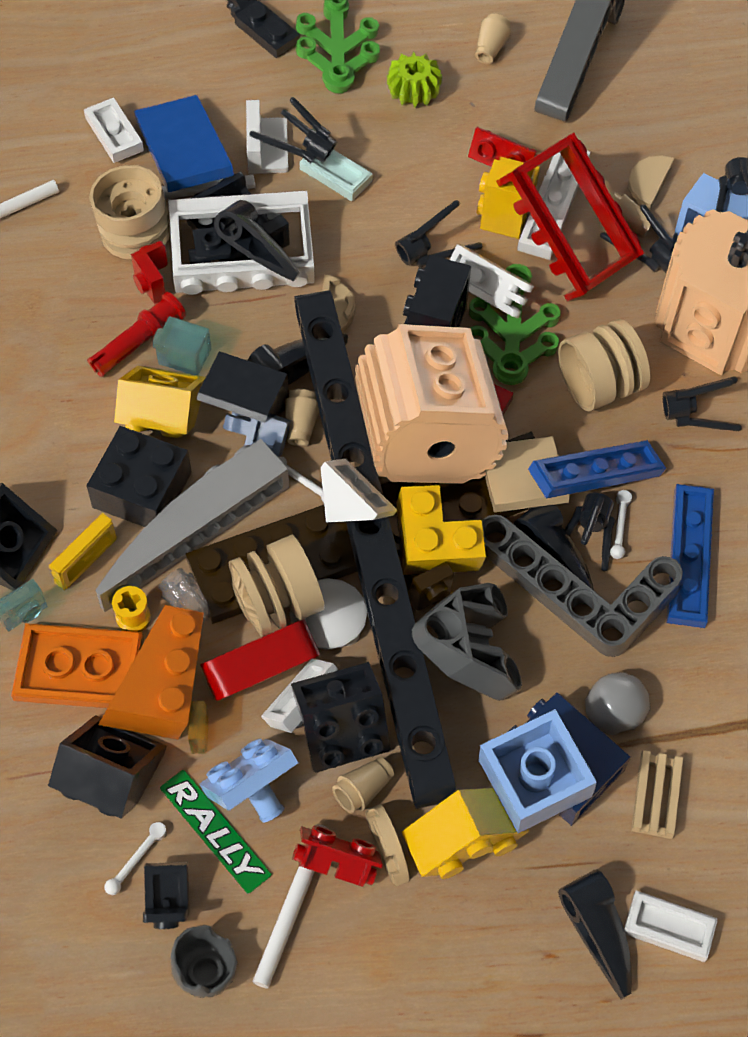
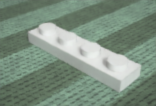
[517,151,591,260]

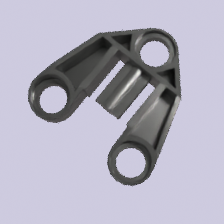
[412,583,522,701]

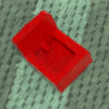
[131,240,168,304]

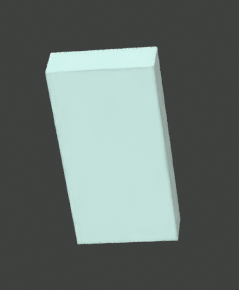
[299,150,373,201]

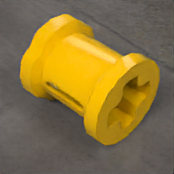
[112,586,151,632]

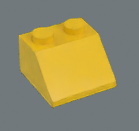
[114,366,206,438]

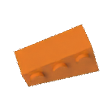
[99,605,204,740]

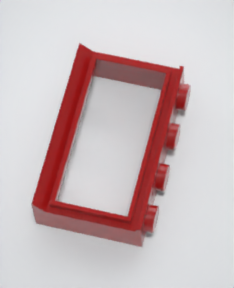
[496,132,645,301]

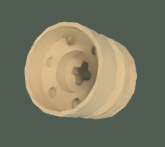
[89,165,171,259]
[558,318,650,412]
[229,535,324,637]

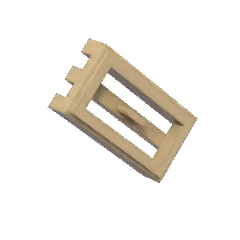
[631,750,683,839]

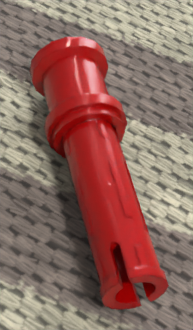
[87,291,186,377]

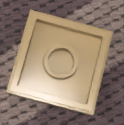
[485,436,570,513]

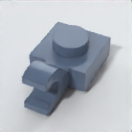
[223,412,291,457]

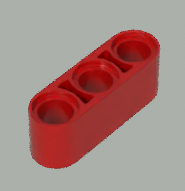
[200,618,320,701]

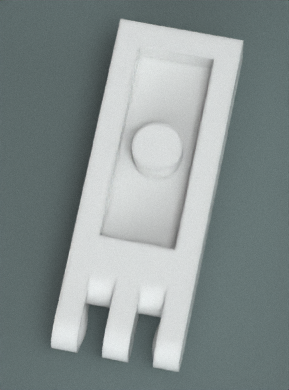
[450,244,534,318]

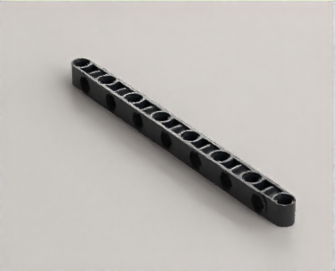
[294,290,457,809]

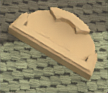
[628,155,674,210]
[322,274,355,332]
[365,804,409,886]

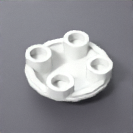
[290,578,367,649]

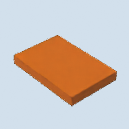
[11,623,143,708]

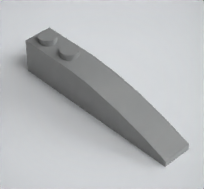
[96,439,289,612]

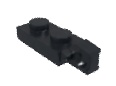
[226,0,300,58]

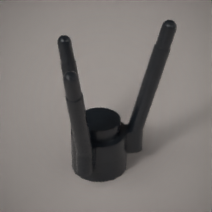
[249,97,337,164]
[716,157,748,212]
[395,200,483,267]
[600,204,675,273]
[662,376,742,431]
[552,492,615,571]

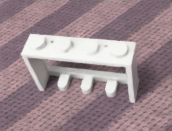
[168,191,314,295]

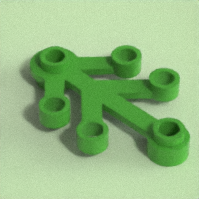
[296,0,380,93]
[469,264,561,385]

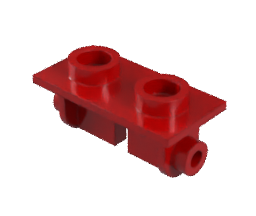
[468,127,537,167]
[292,825,383,887]

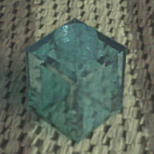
[153,316,212,376]

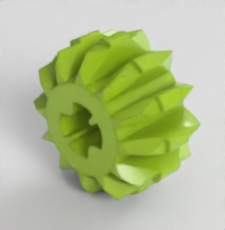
[387,51,442,107]

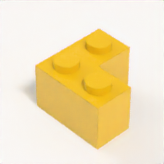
[476,157,540,239]
[397,485,486,575]
[401,788,529,879]

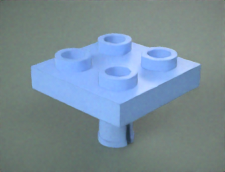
[199,739,298,822]

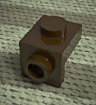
[403,562,454,611]

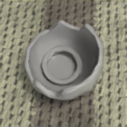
[585,672,650,735]

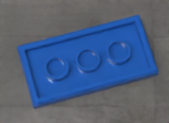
[134,95,234,192]

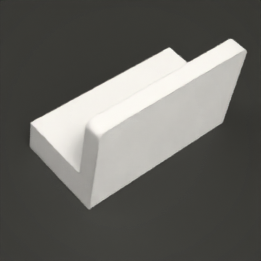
[246,100,288,174]

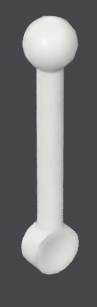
[278,456,324,502]
[610,490,632,559]
[104,822,166,895]

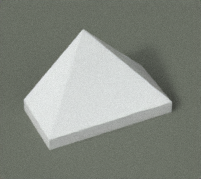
[321,459,397,522]

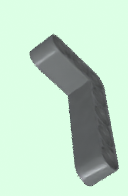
[534,0,625,122]
[482,515,682,657]

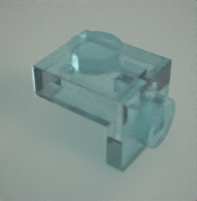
[0,579,48,632]

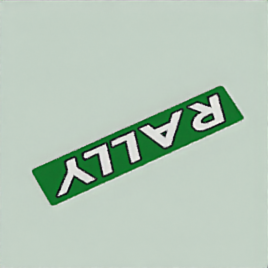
[160,770,271,894]

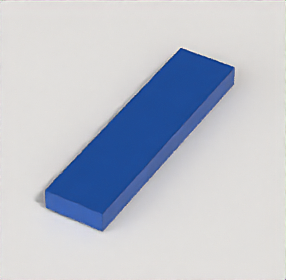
[528,440,666,499]
[666,484,714,628]

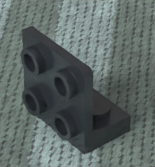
[291,662,391,772]

